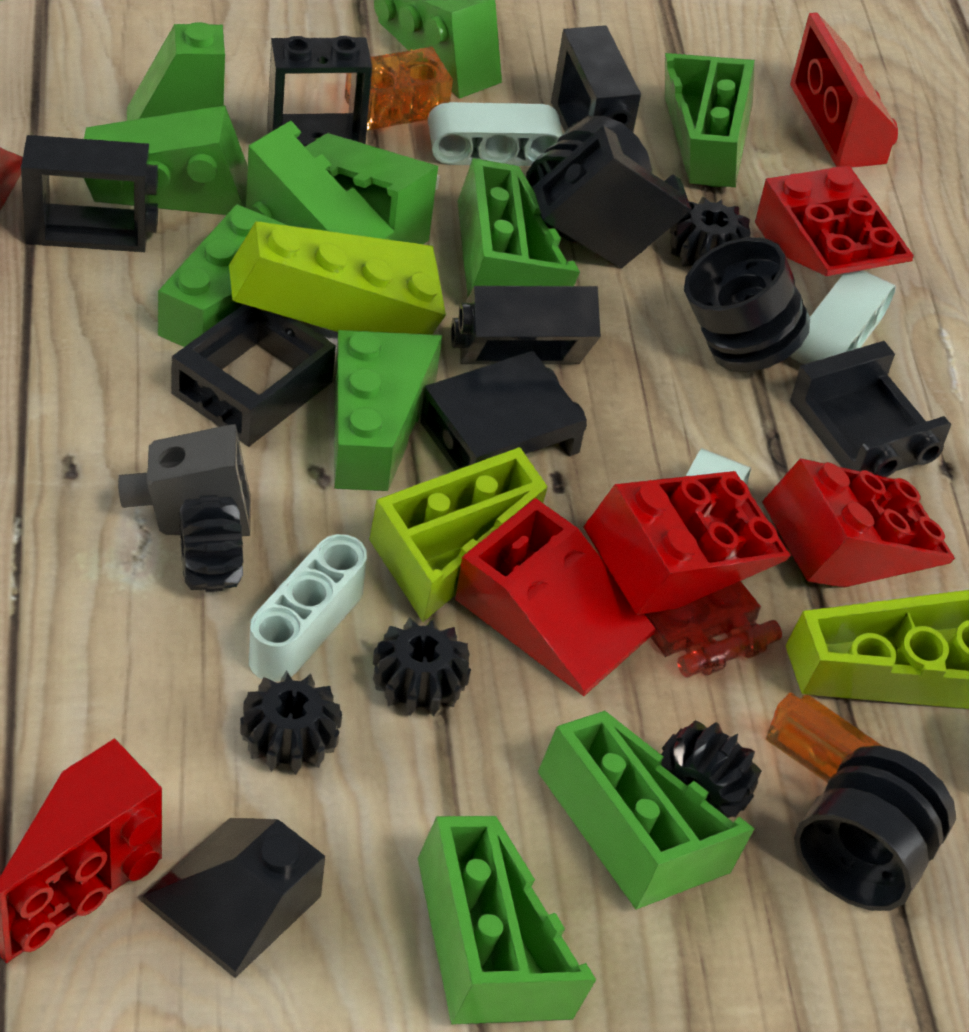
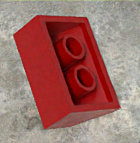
[790,12,898,168]

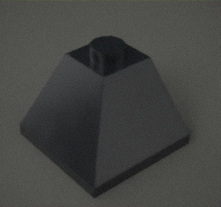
[142,818,325,978]

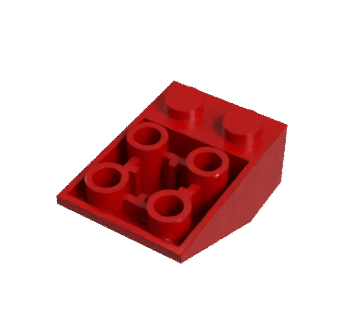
[755,165,914,276]
[762,458,955,588]
[583,471,791,615]
[455,498,656,696]
[0,738,162,963]

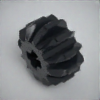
[670,197,751,267]
[179,495,244,592]
[372,617,471,717]
[240,670,342,775]
[660,720,762,818]

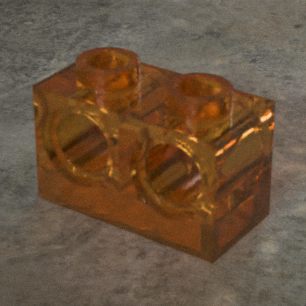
[344,47,453,131]

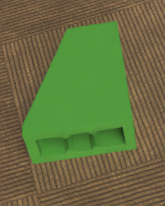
[127,22,225,121]

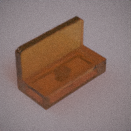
[765,692,884,783]

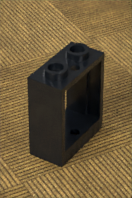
[551,25,641,132]
[267,36,372,147]
[21,135,158,253]
[451,286,601,364]
[171,304,336,447]

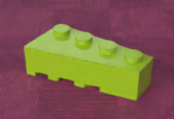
[229,221,446,335]
[785,590,969,709]

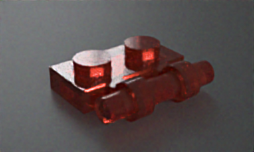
[645,581,782,678]

